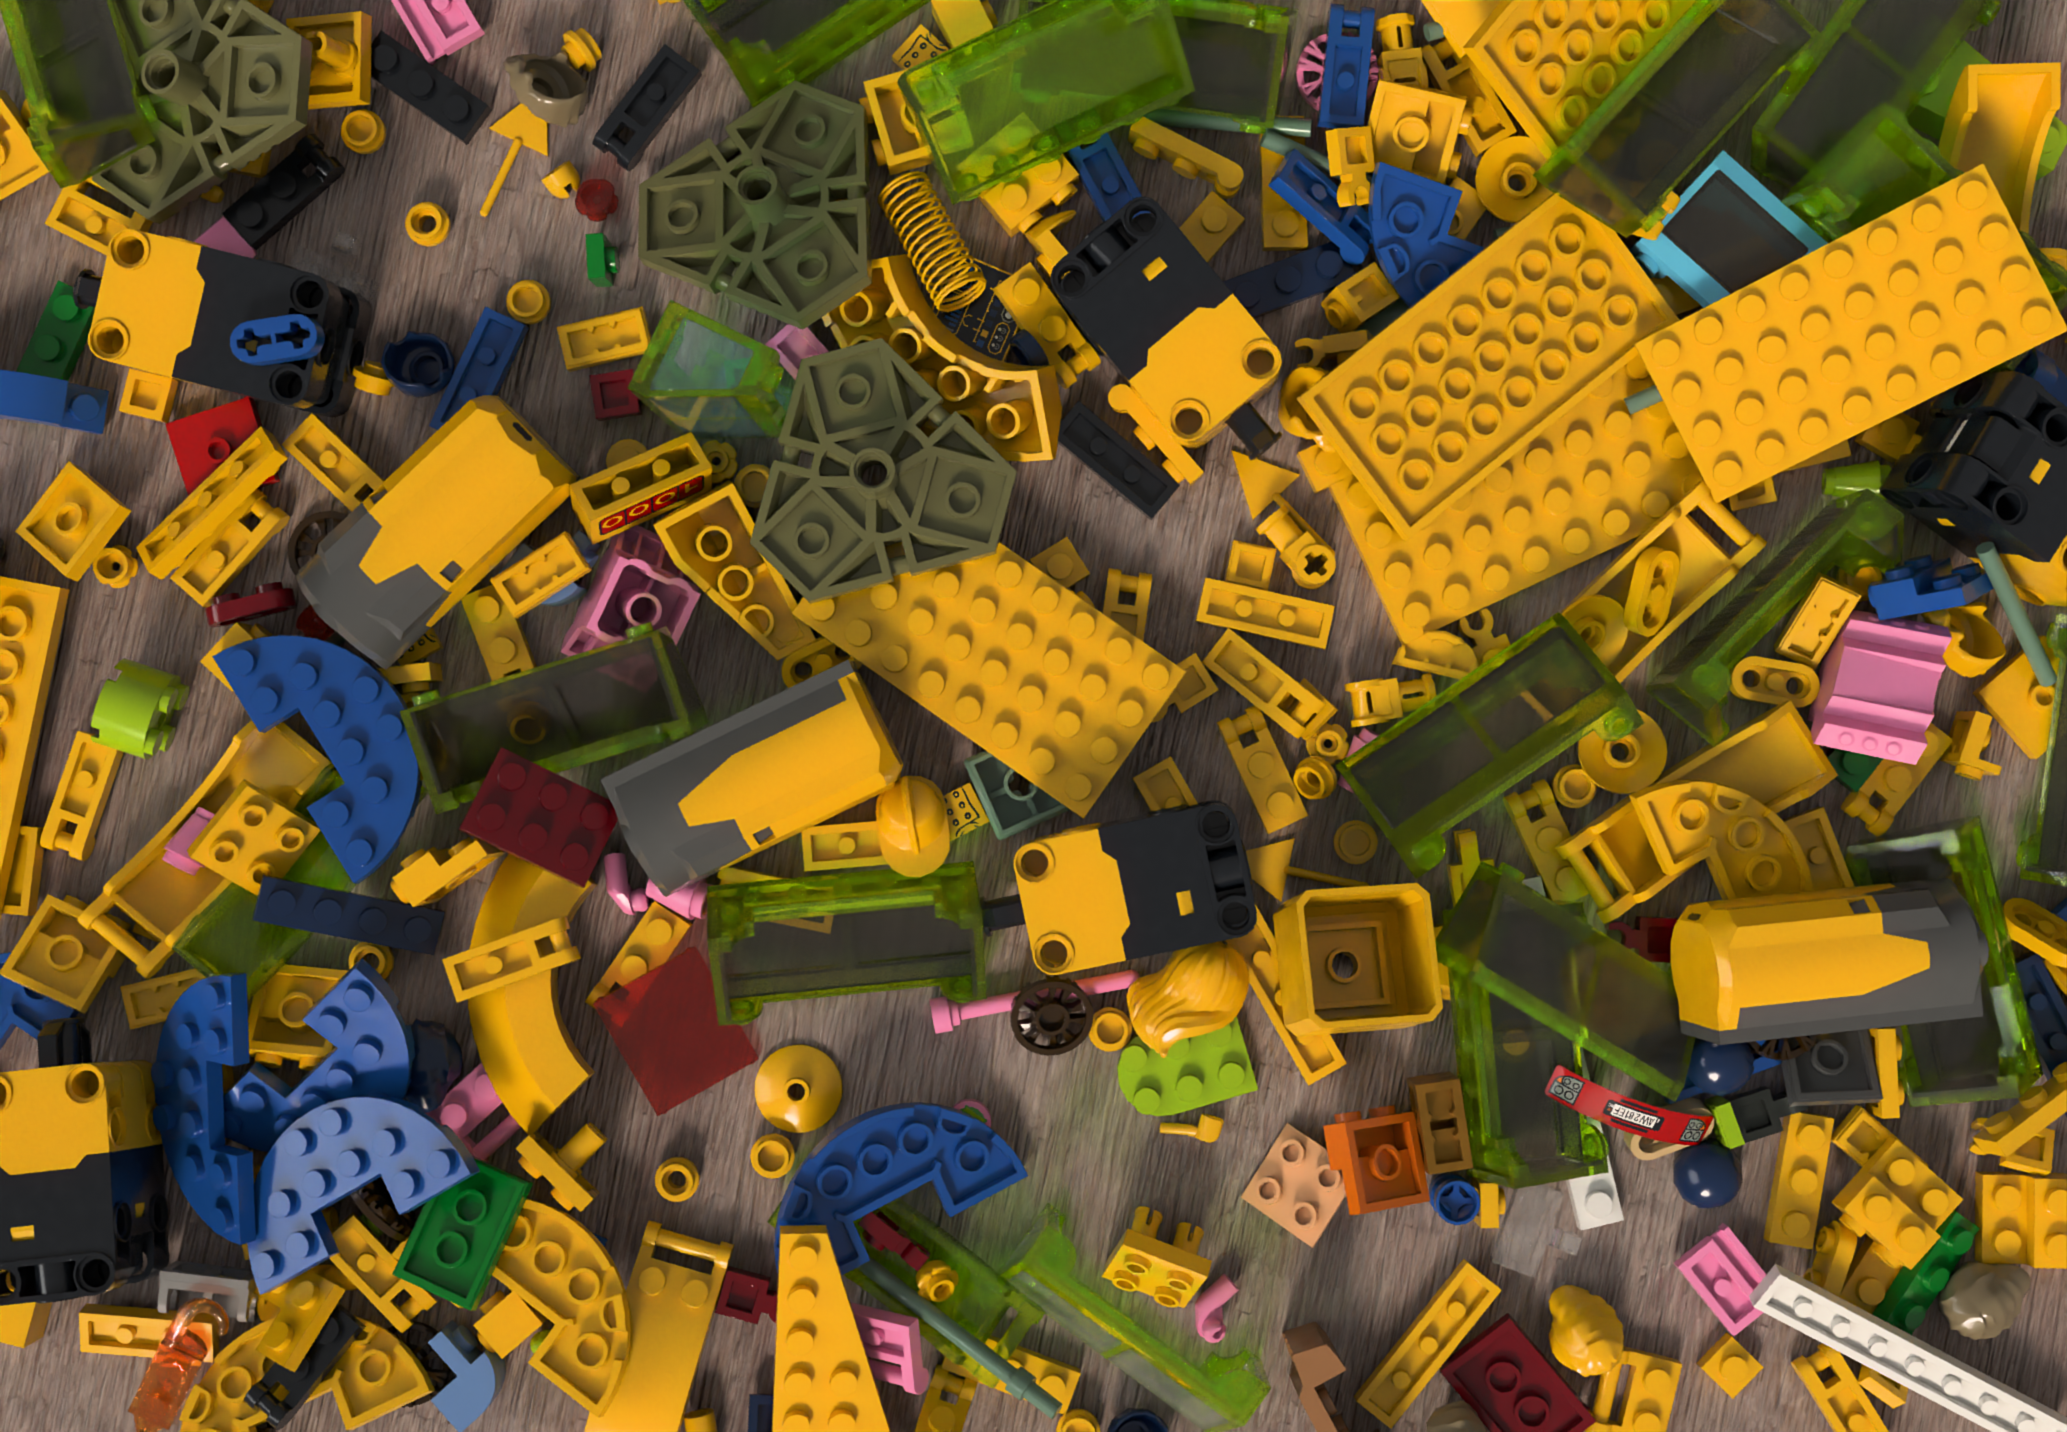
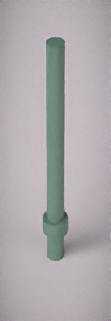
[857,1255,1063,1419]

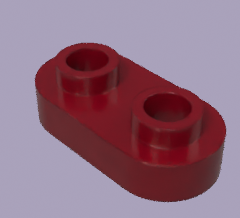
[205,582,297,627]

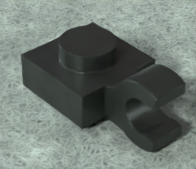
[1726,1086,1809,1143]

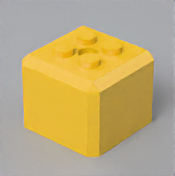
[1273,883,1443,1036]

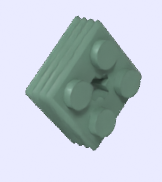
[964,751,1070,840]

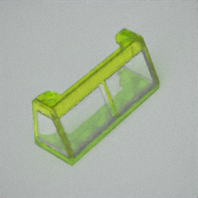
[996,1203,1271,1432]

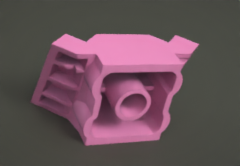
[560,525,701,692]
[1807,610,1952,765]

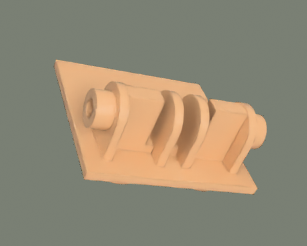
[1241,1123,1346,1248]

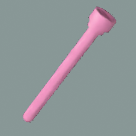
[929,970,1140,1034]

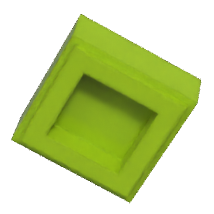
[1704,1095,1745,1149]

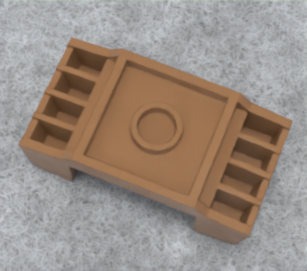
[1282,1321,1380,1432]

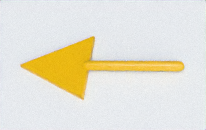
[480,103,548,217]
[1231,450,1335,557]
[1246,838,1370,902]

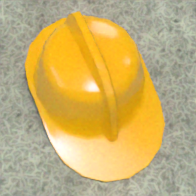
[876,776,950,877]

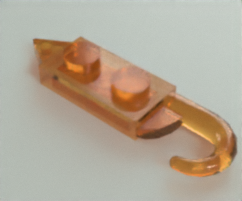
[127,1298,230,1432]

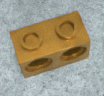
[1406,1071,1473,1175]

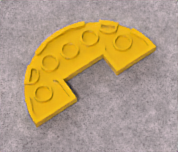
[1629,780,1813,900]
[391,1199,631,1418]
[179,1314,435,1432]

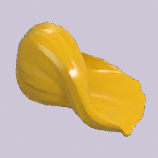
[1126,941,1249,1058]

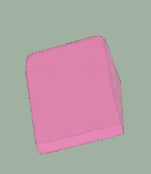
[193,215,257,258]

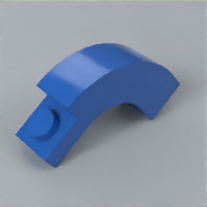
[0,369,109,435]

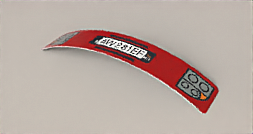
[1545,1065,1713,1145]

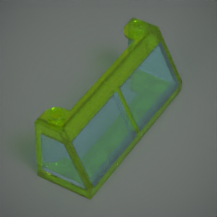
[628,300,793,439]

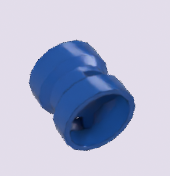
[1429,1172,1480,1225]

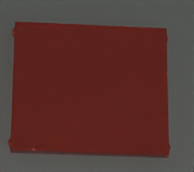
[593,945,759,1116]

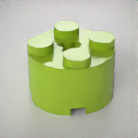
[91,658,190,760]

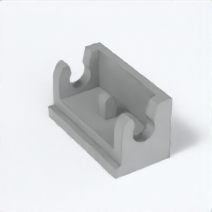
[157,1261,258,1322]

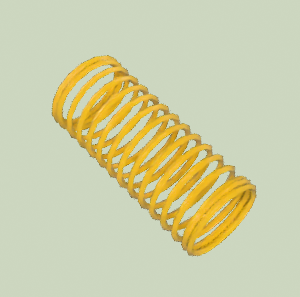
[878,171,987,312]

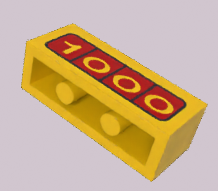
[569,432,712,545]

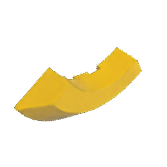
[822,254,1062,462]
[468,854,598,1135]

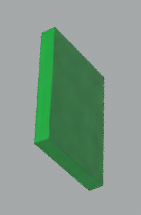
[392,1155,533,1311]

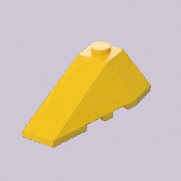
[653,481,816,661]

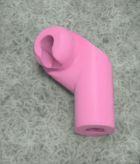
[604,853,650,915]
[1195,1273,1239,1343]

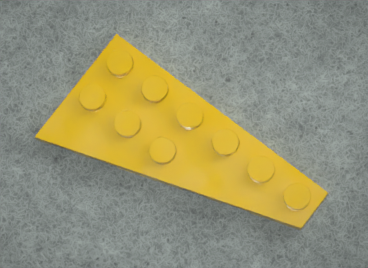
[772,1225,891,1432]

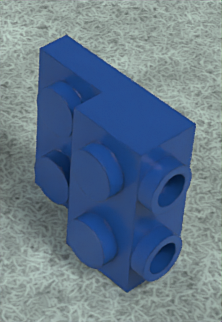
[1868,554,1994,620]

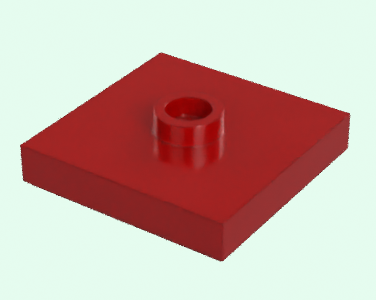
[165,397,280,496]

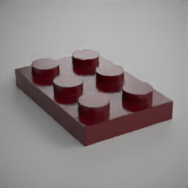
[458,747,618,888]
[1439,1313,1596,1432]

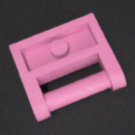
[425,1062,521,1163]
[850,1302,929,1395]

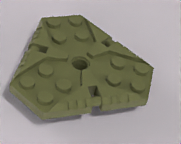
[92,0,313,224]
[638,80,872,330]
[750,338,1017,604]

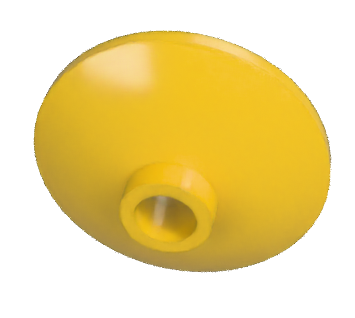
[1475,136,1564,223]
[1549,595,1628,678]
[1578,706,1667,794]
[754,1044,843,1133]

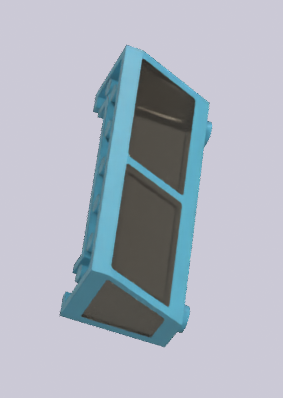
[1629,150,1828,308]

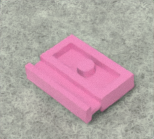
[391,0,485,65]
[1674,1223,1767,1336]

